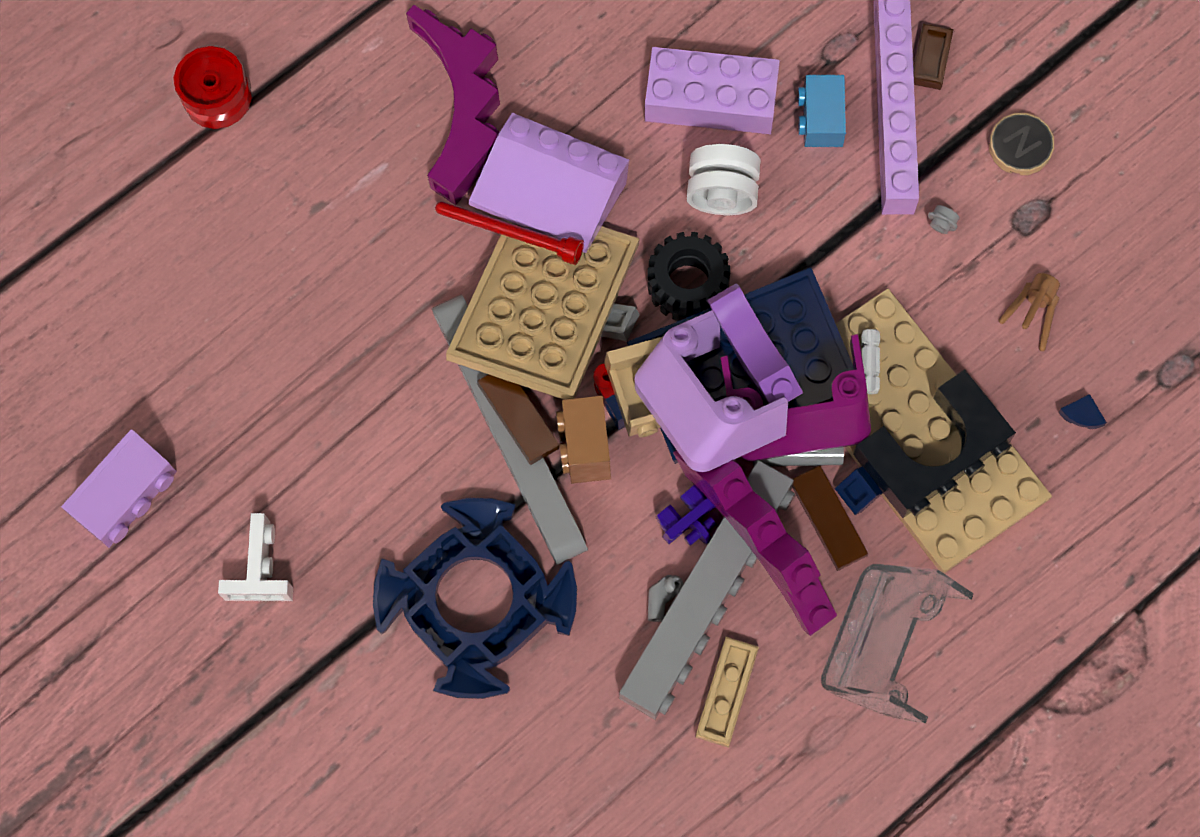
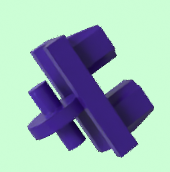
[656,485,716,546]

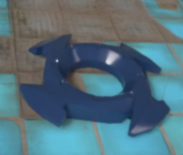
[373,498,577,699]

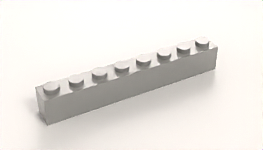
[619,460,795,720]

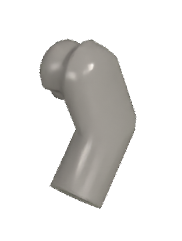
[648,575,684,622]

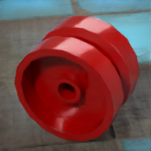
[173,46,252,129]

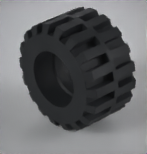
[648,232,730,321]

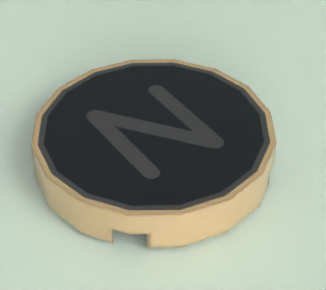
[989,113,1054,175]

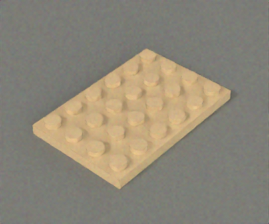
[446,221,639,400]

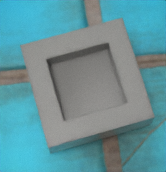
[601,303,640,341]

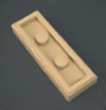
[695,637,759,748]

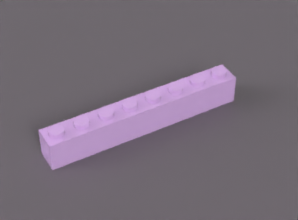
[873,0,919,215]

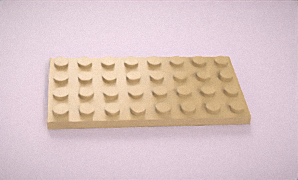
[831,289,1052,575]

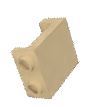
[604,337,662,437]

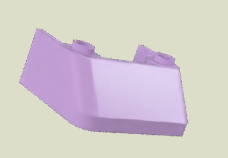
[634,310,788,472]

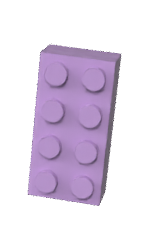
[645,47,780,134]

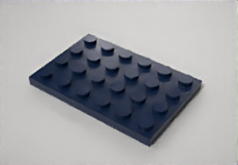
[627,268,854,464]

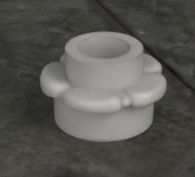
[928,205,960,234]

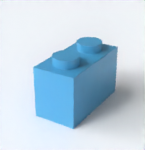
[798,75,846,147]

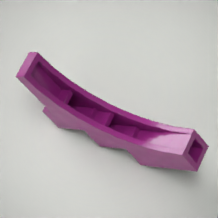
[406,5,500,206]
[673,450,837,636]

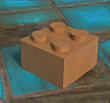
[556,396,611,484]

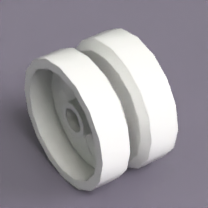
[687,144,761,216]

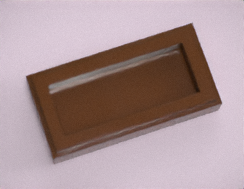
[913,24,954,90]

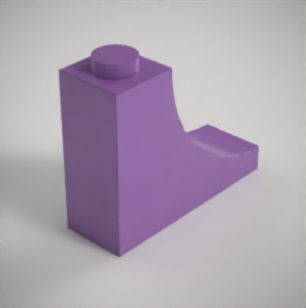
[707,283,803,404]

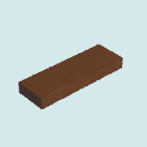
[477,374,560,465]
[792,466,868,571]

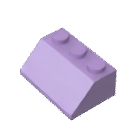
[61,429,176,548]

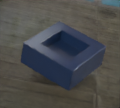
[835,466,883,515]

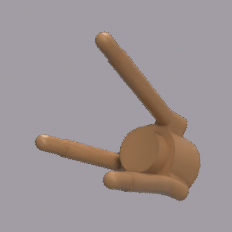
[999,273,1060,351]

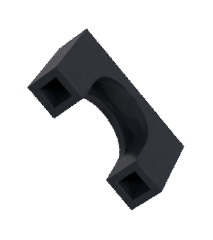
[853,369,1016,518]

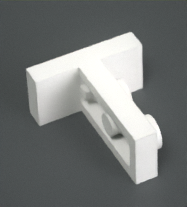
[218,513,293,601]

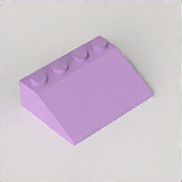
[469,113,629,253]

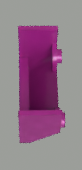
[721,334,871,461]

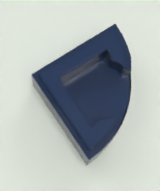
[1059,394,1107,429]

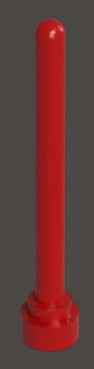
[435,202,584,265]

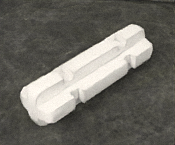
[861,329,880,394]

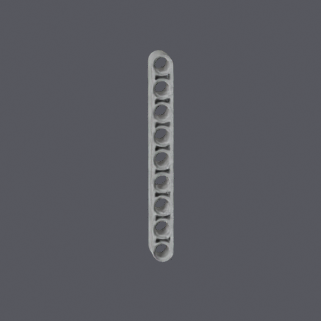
[432,295,588,565]

